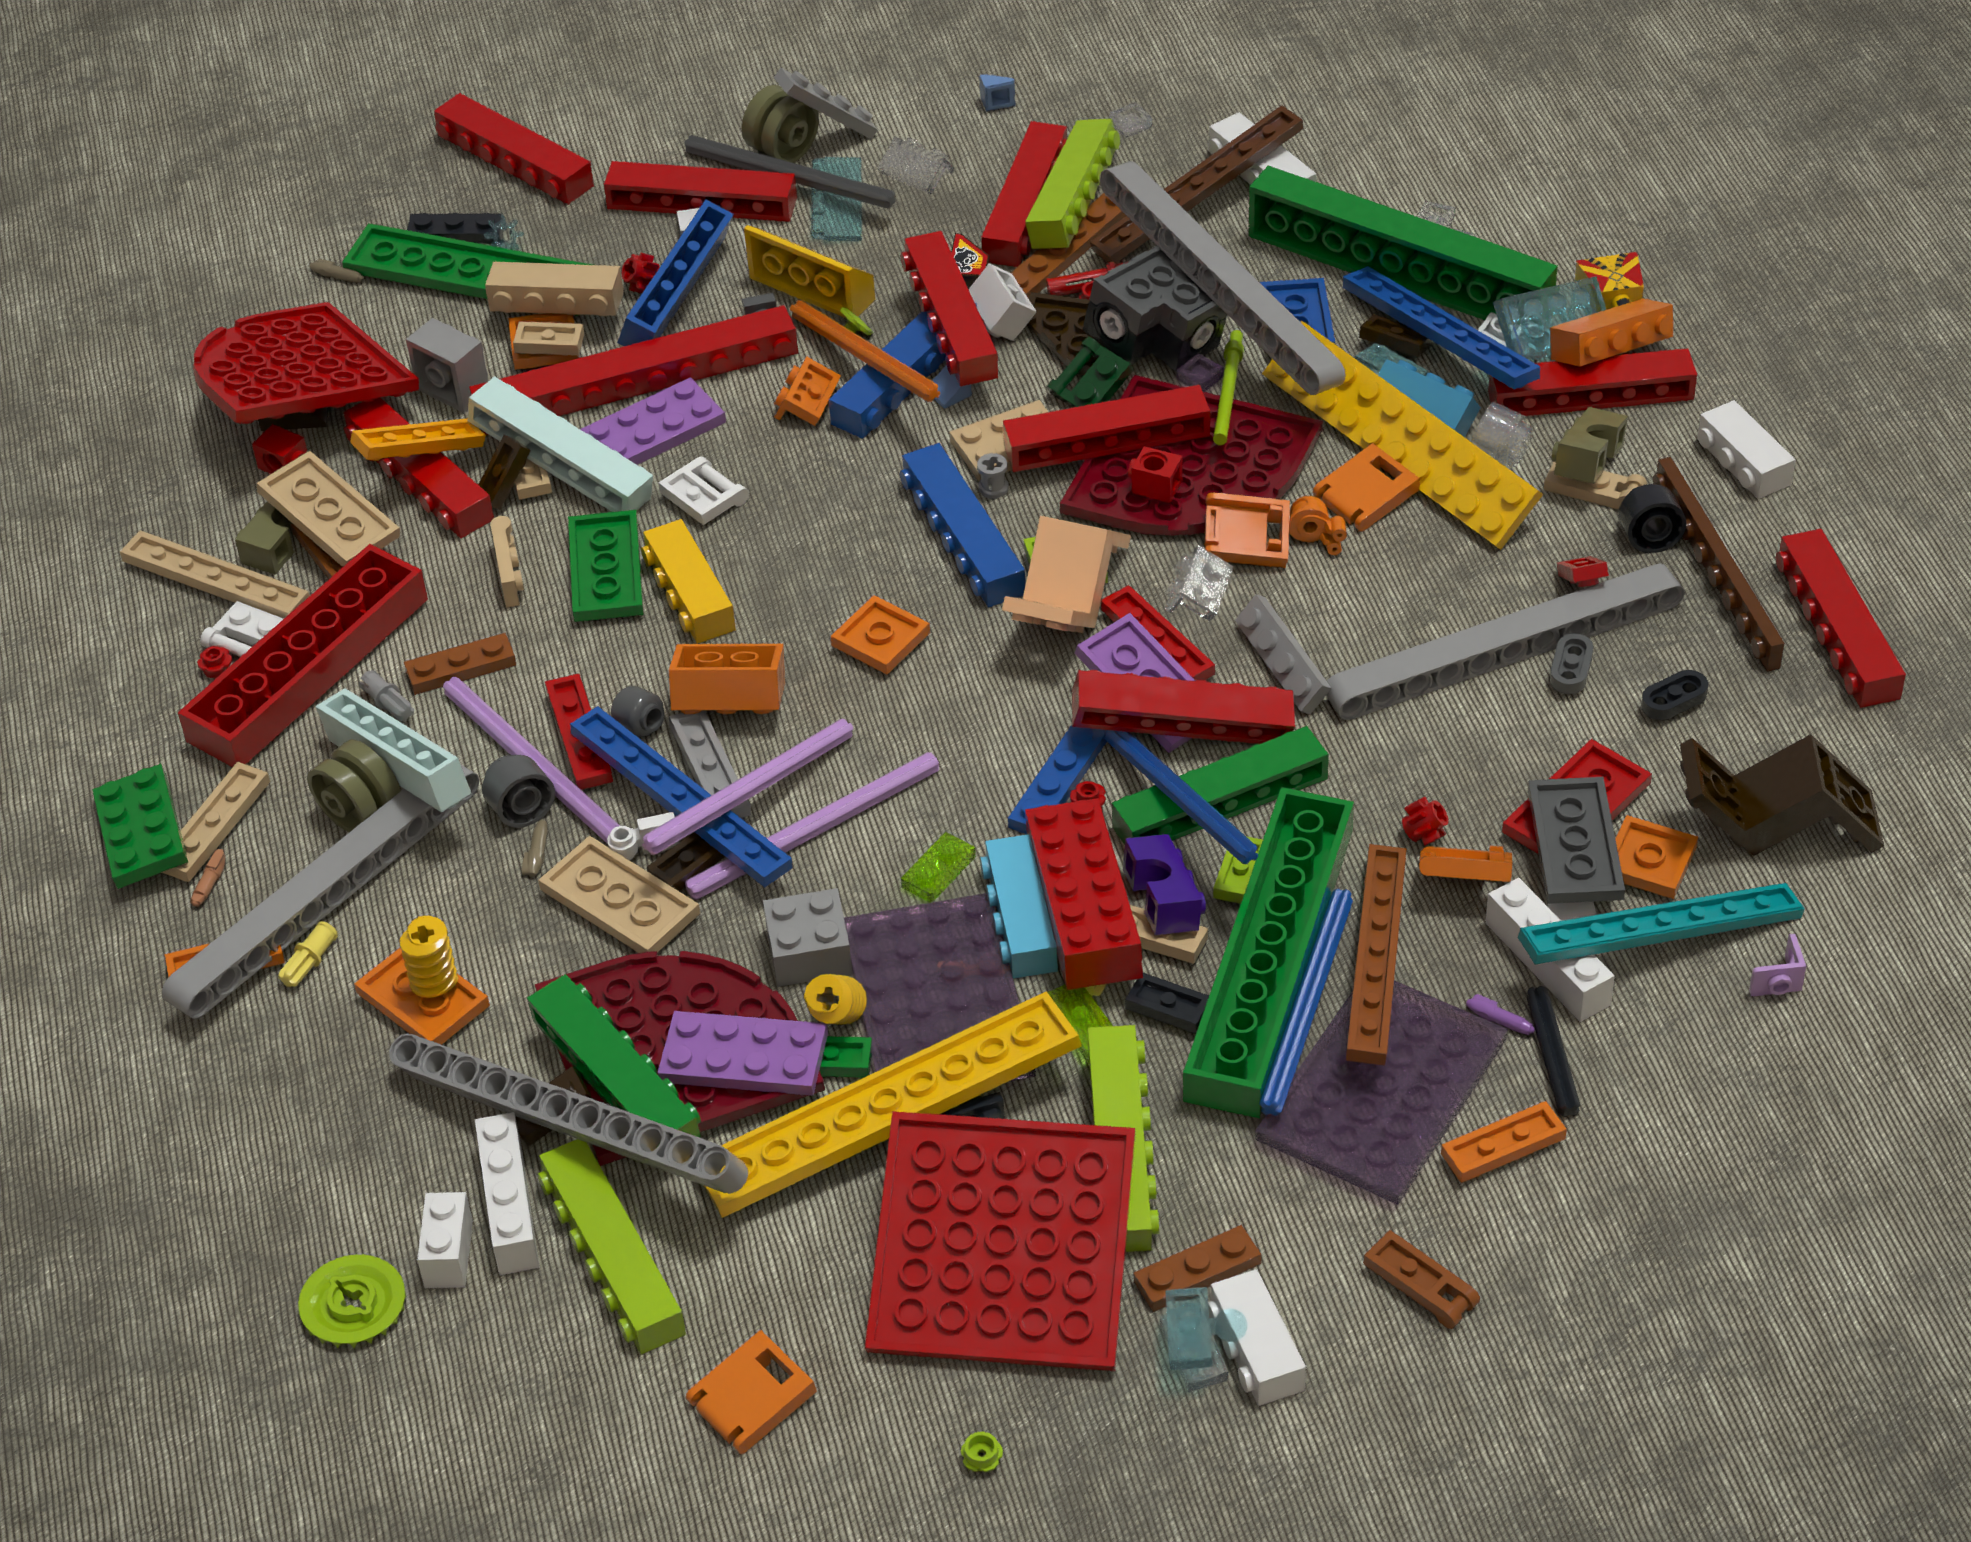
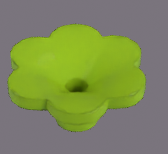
[840,307,873,336]

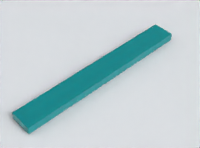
[1517,883,1805,965]

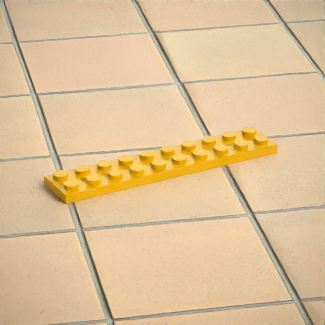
[1262,321,1543,550]
[703,991,1082,1218]

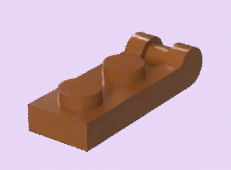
[1363,1230,1480,1329]

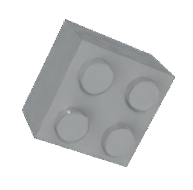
[406,318,488,413]
[763,888,853,987]

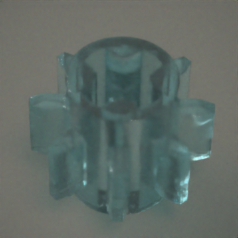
[484,214,524,249]

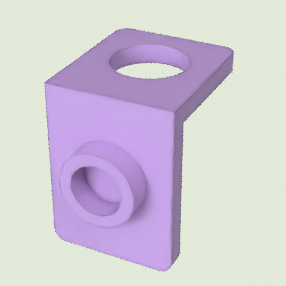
[1749,934,1806,996]

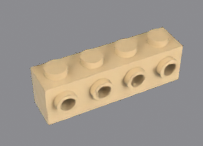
[485,262,624,316]

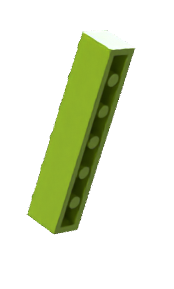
[1025,118,1120,249]
[1088,1025,1159,1252]
[537,1139,686,1355]

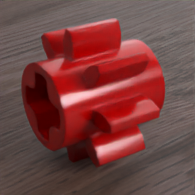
[621,252,660,294]
[1402,797,1449,846]

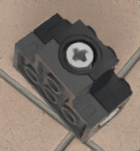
[1082,245,1227,371]

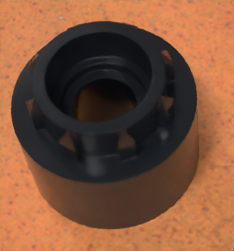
[1618,484,1686,553]

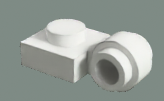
[607,812,679,860]

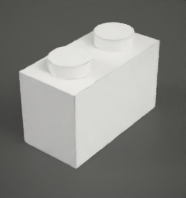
[969,263,1037,341]
[417,1192,473,1288]

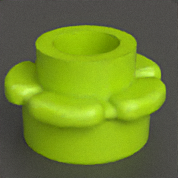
[961,1432,1003,1472]

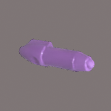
[1466,994,1535,1035]

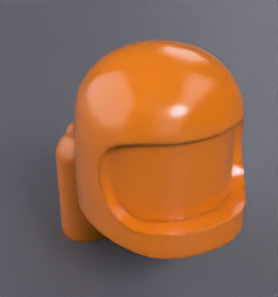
[1289,496,1347,556]

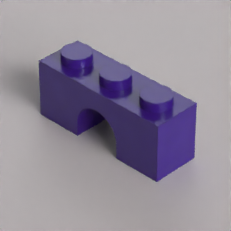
[1122,834,1206,935]

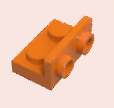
[774,356,841,426]

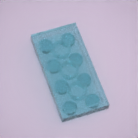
[1493,276,1606,361]

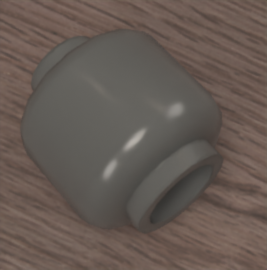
[611,686,664,737]

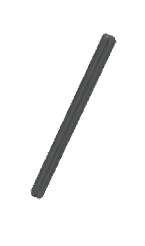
[684,135,896,209]

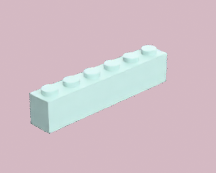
[468,377,653,512]
[315,688,471,812]

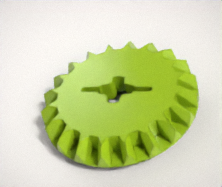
[298,1254,406,1348]

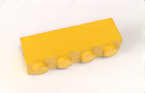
[641,519,736,644]

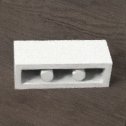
[1697,400,1796,499]
[1206,1269,1306,1406]

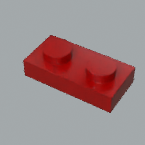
[1556,556,1609,587]

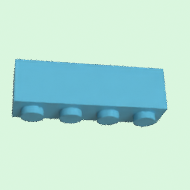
[980,834,1058,979]

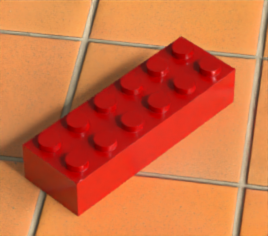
[1025,798,1143,990]

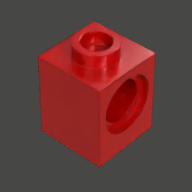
[252,424,308,474]
[1128,446,1182,503]

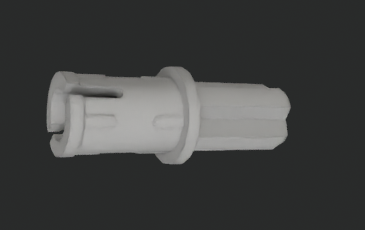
[359,670,414,722]

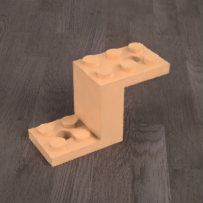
[1002,516,1131,633]

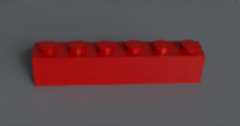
[434,93,594,205]
[981,121,1067,267]
[604,161,797,222]
[900,231,998,387]
[1488,348,1697,419]
[1003,385,1210,472]
[343,398,494,539]
[1775,529,1906,708]
[1072,670,1295,744]

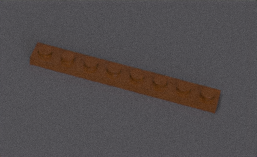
[1090,105,1304,264]
[1653,457,1785,672]

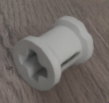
[977,453,1009,499]

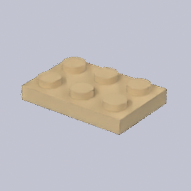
[949,400,1048,481]

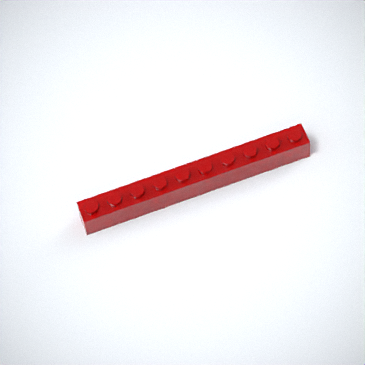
[469,305,798,435]

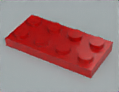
[1502,739,1652,854]

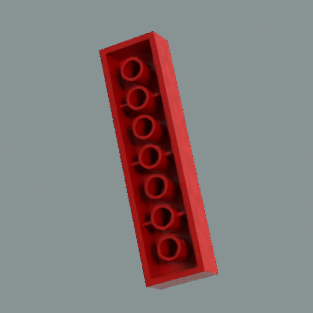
[177,544,428,767]

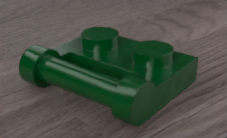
[1046,336,1134,408]

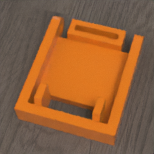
[1313,443,1420,532]
[1204,493,1290,568]
[1419,845,1512,882]
[686,1330,817,1454]

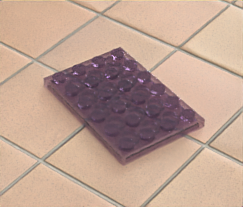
[844,893,1036,1081]
[1255,980,1508,1205]

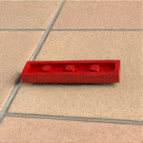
[1101,585,1215,680]
[545,673,613,790]

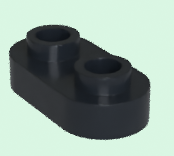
[1641,670,1709,720]

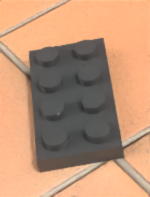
[1528,777,1625,904]

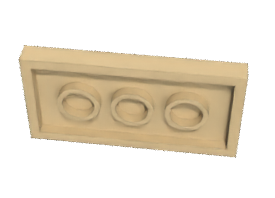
[257,451,400,567]
[538,836,700,953]

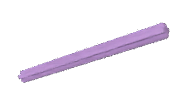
[443,677,620,844]
[642,719,853,855]
[685,752,939,900]

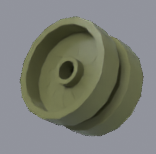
[741,84,819,163]
[307,739,401,832]

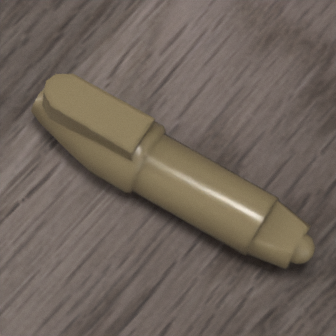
[309,259,363,283]
[522,820,548,877]

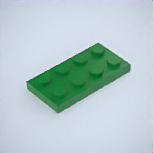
[568,510,644,622]
[92,763,188,889]

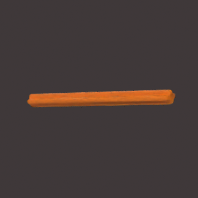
[790,300,940,402]

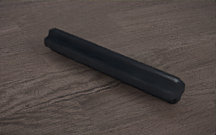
[1527,985,1580,1117]

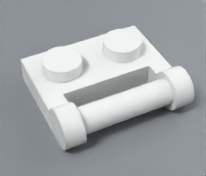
[658,457,749,525]
[200,601,283,657]

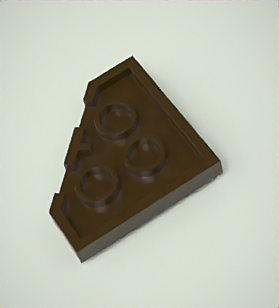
[1027,292,1108,375]

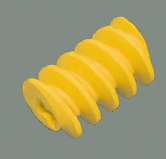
[400,916,458,998]
[804,974,867,1025]

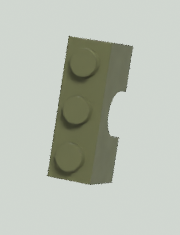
[1551,407,1628,484]
[235,501,294,575]

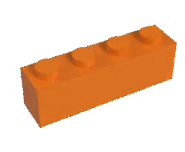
[1550,298,1673,366]

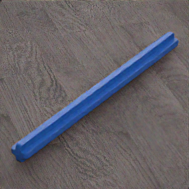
[1102,730,1258,864]
[1260,888,1353,1116]

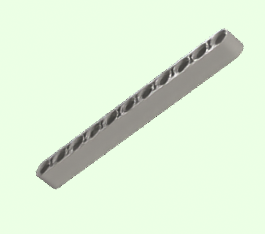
[1100,161,1345,395]
[1326,564,1685,720]
[162,765,479,1019]
[389,1033,748,1194]

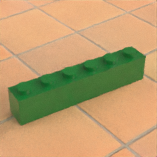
[1112,726,1329,845]
[527,974,701,1148]

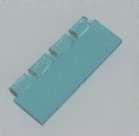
[811,157,862,241]

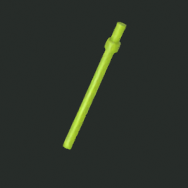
[1213,330,1244,445]

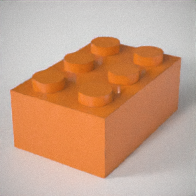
[669,644,785,714]

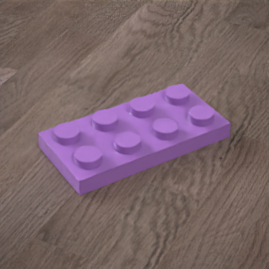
[580,377,726,465]
[1074,613,1195,753]
[657,1011,828,1096]

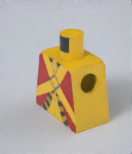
[1574,252,1644,313]

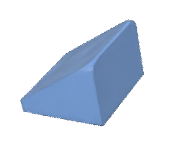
[979,74,1016,111]
[932,365,972,409]

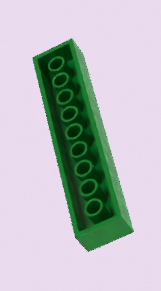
[1248,165,1558,329]
[1183,787,1354,1119]

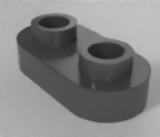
[1550,633,1594,694]

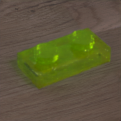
[901,832,976,904]

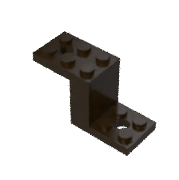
[1680,734,1884,856]

